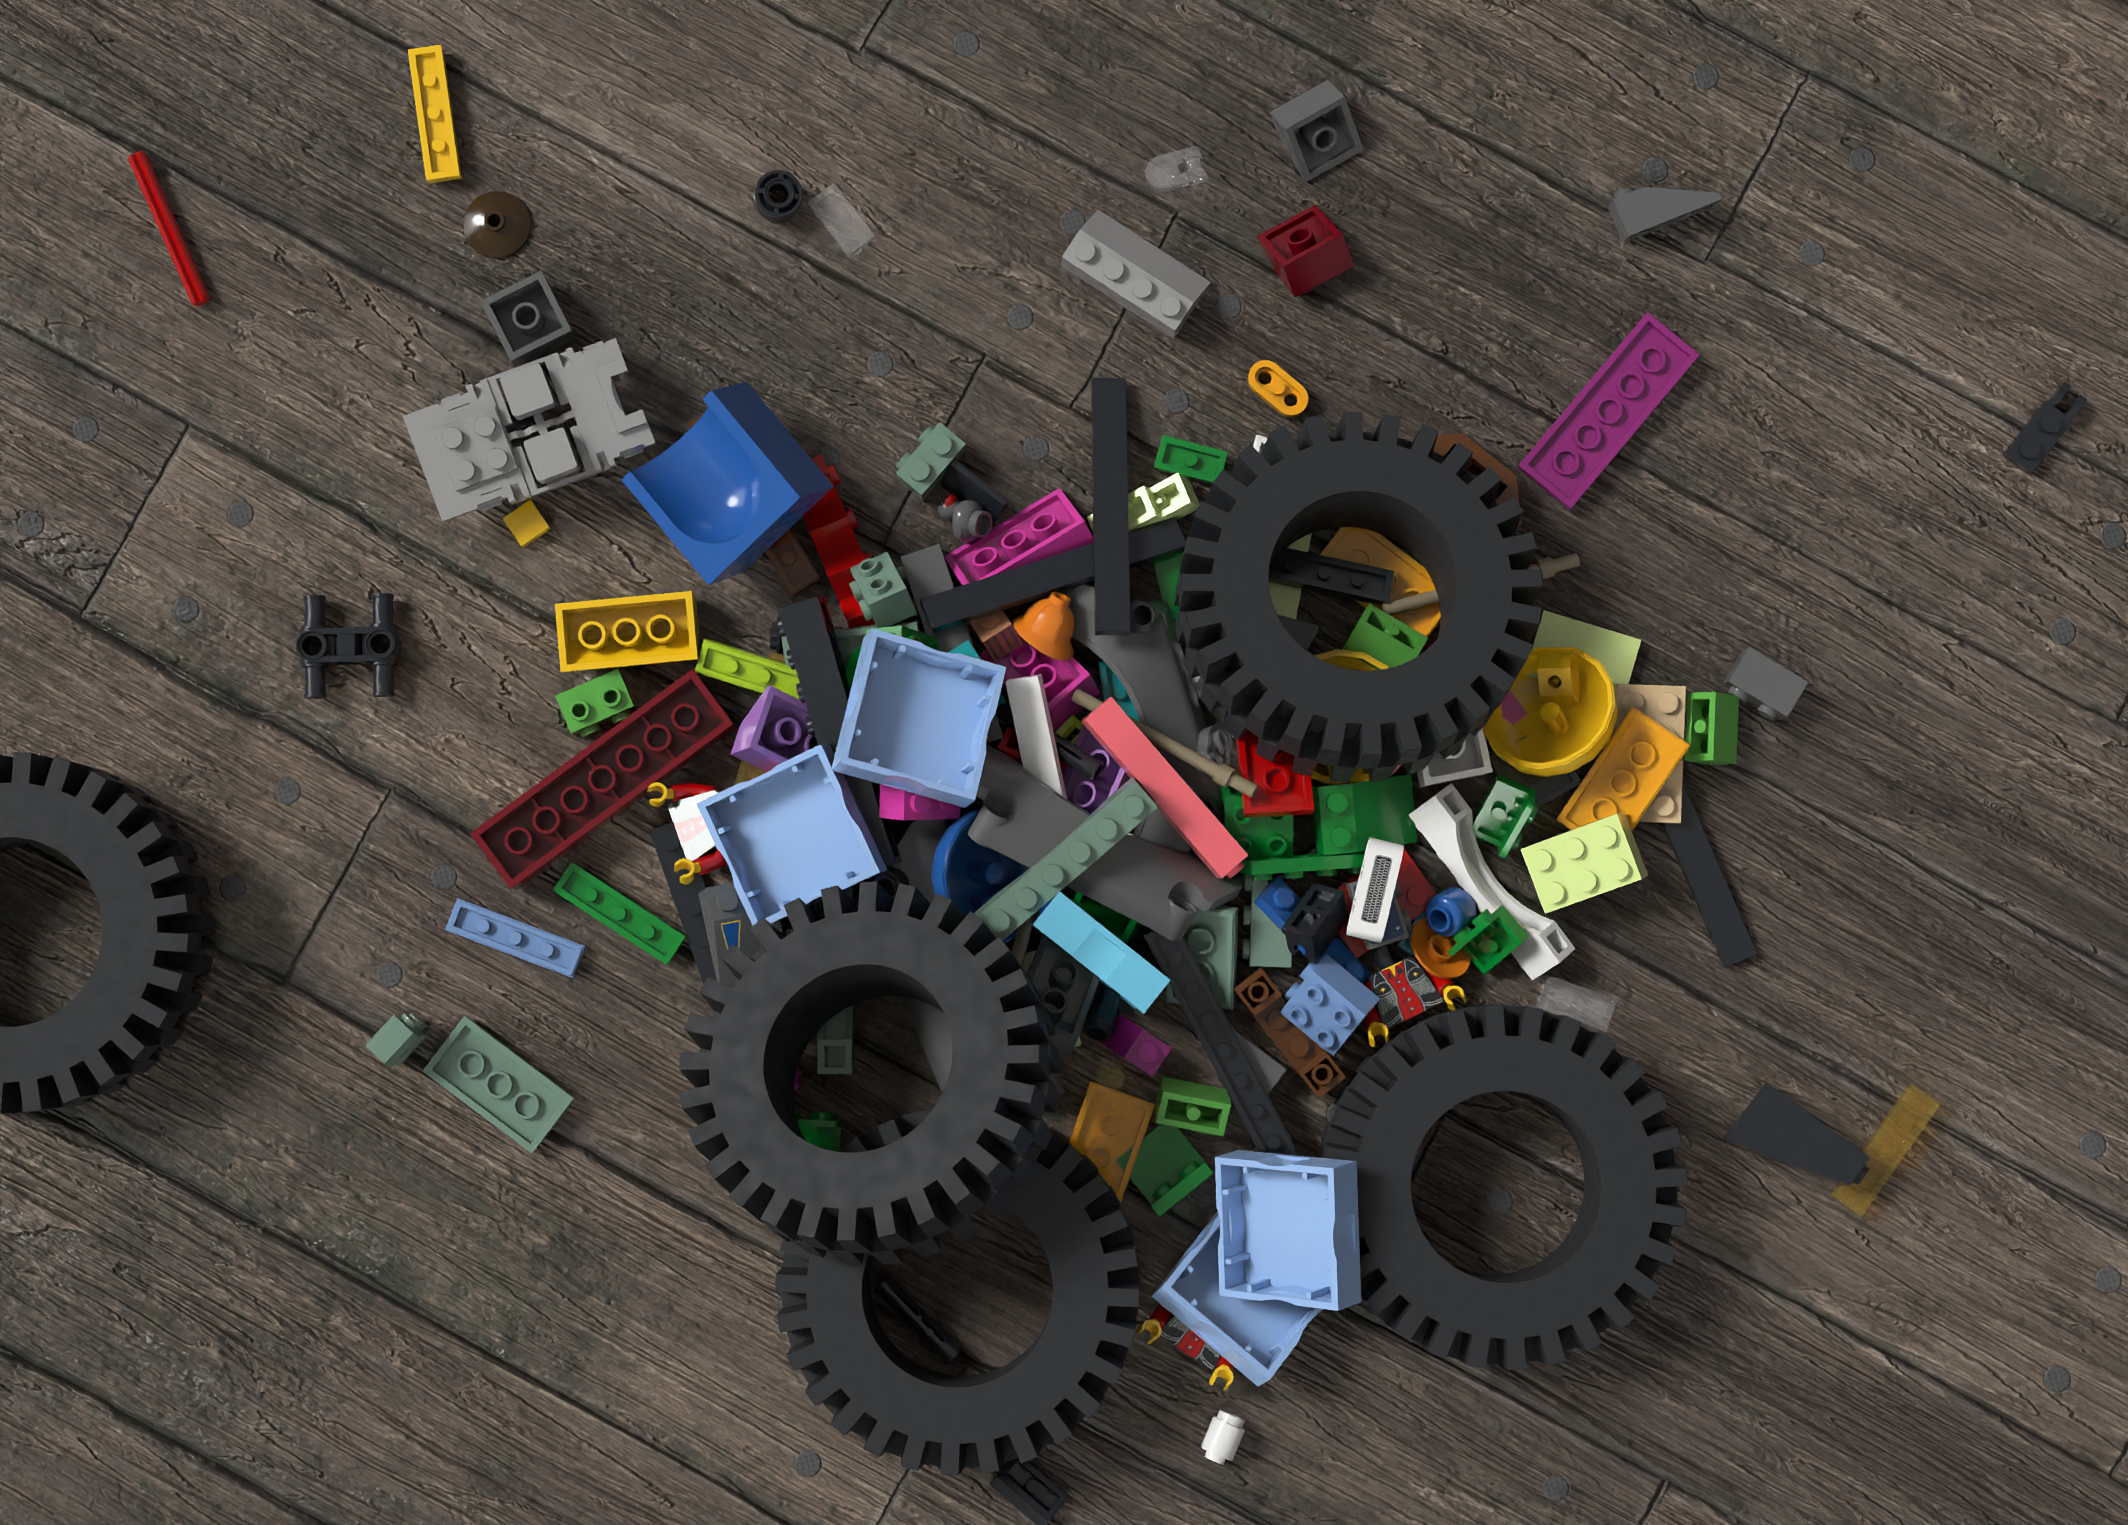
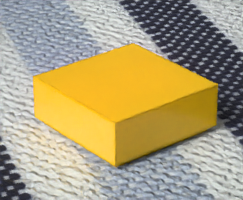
[502,499,551,548]

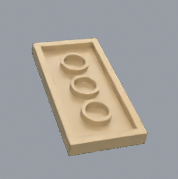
[1615,684,1686,823]

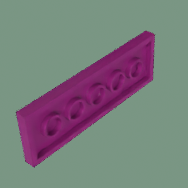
[1517,312,1699,511]

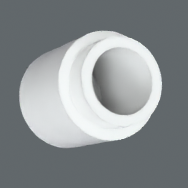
[1201,1409,1245,1465]

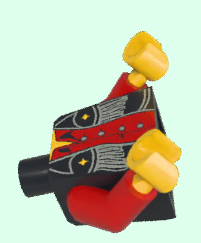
[647,782,727,885]
[1363,944,1467,1047]
[1136,1303,1234,1391]

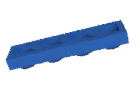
[1254,876,1370,984]

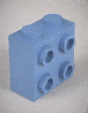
[1280,955,1380,1057]

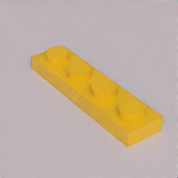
[408,45,462,184]

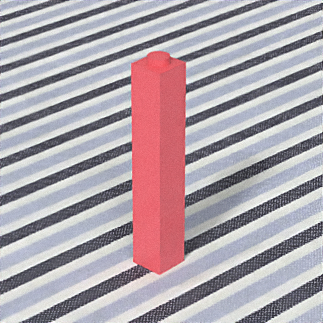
[1081,697,1248,879]

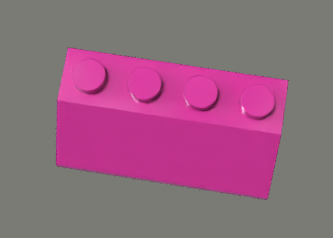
[944,488,1093,586]

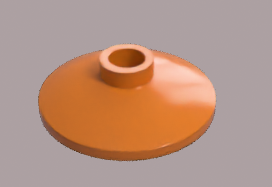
[1410,917,1471,979]

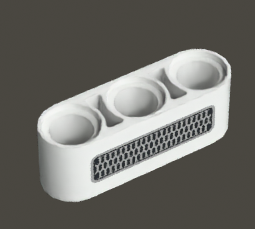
[1346,837,1404,943]

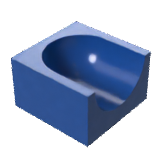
[622,382,834,586]

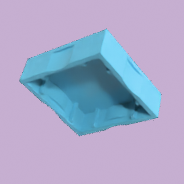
[1033,891,1170,1014]

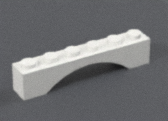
[1409,783,1575,980]

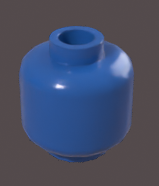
[1425,887,1476,937]

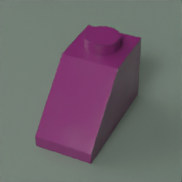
[1099,1013,1172,1077]

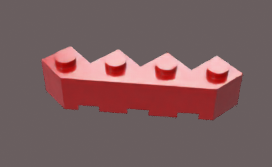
[803,454,875,628]

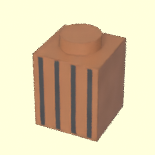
[969,611,1023,662]

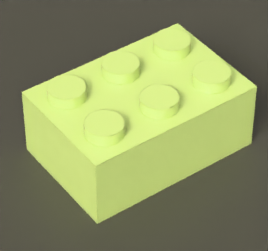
[1521,811,1648,914]

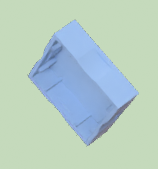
[831,628,1006,808]
[696,744,887,926]
[1215,1150,1361,1311]
[1151,1211,1323,1386]

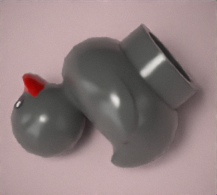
[938,494,992,543]

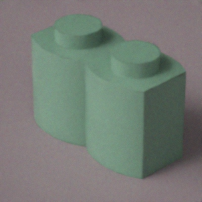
[366,1013,428,1067]

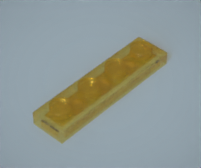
[1830,1084,1940,1217]

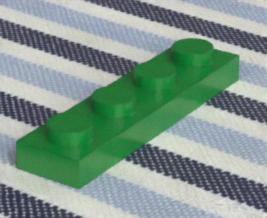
[1240,851,1365,881]
[553,862,687,965]

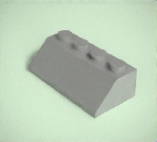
[1061,210,1211,339]

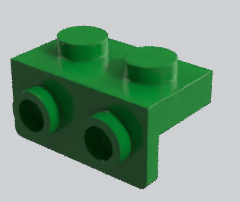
[1473,774,1538,859]
[1447,905,1529,974]

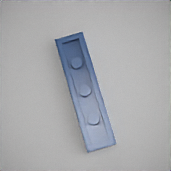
[445,898,587,978]

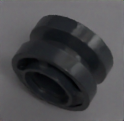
[754,170,802,223]

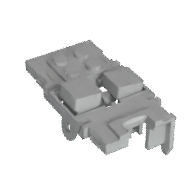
[403,338,656,522]

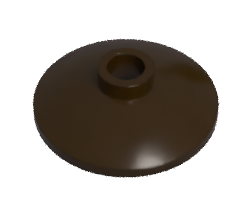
[463,191,531,258]

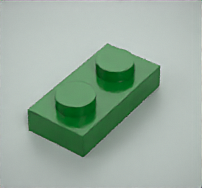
[1154,435,1228,485]

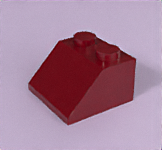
[1257,205,1354,298]

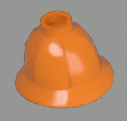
[1012,592,1075,661]

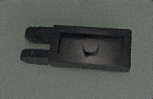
[2002,382,2087,475]

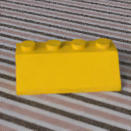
[555,591,699,673]

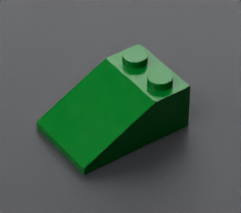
[1312,774,1417,856]

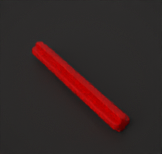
[128,151,210,307]

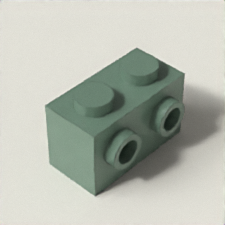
[896,422,967,501]
[849,552,916,628]

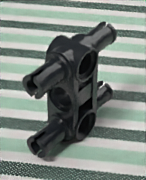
[296,593,402,699]

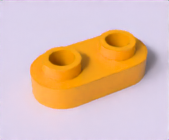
[1248,360,1308,418]

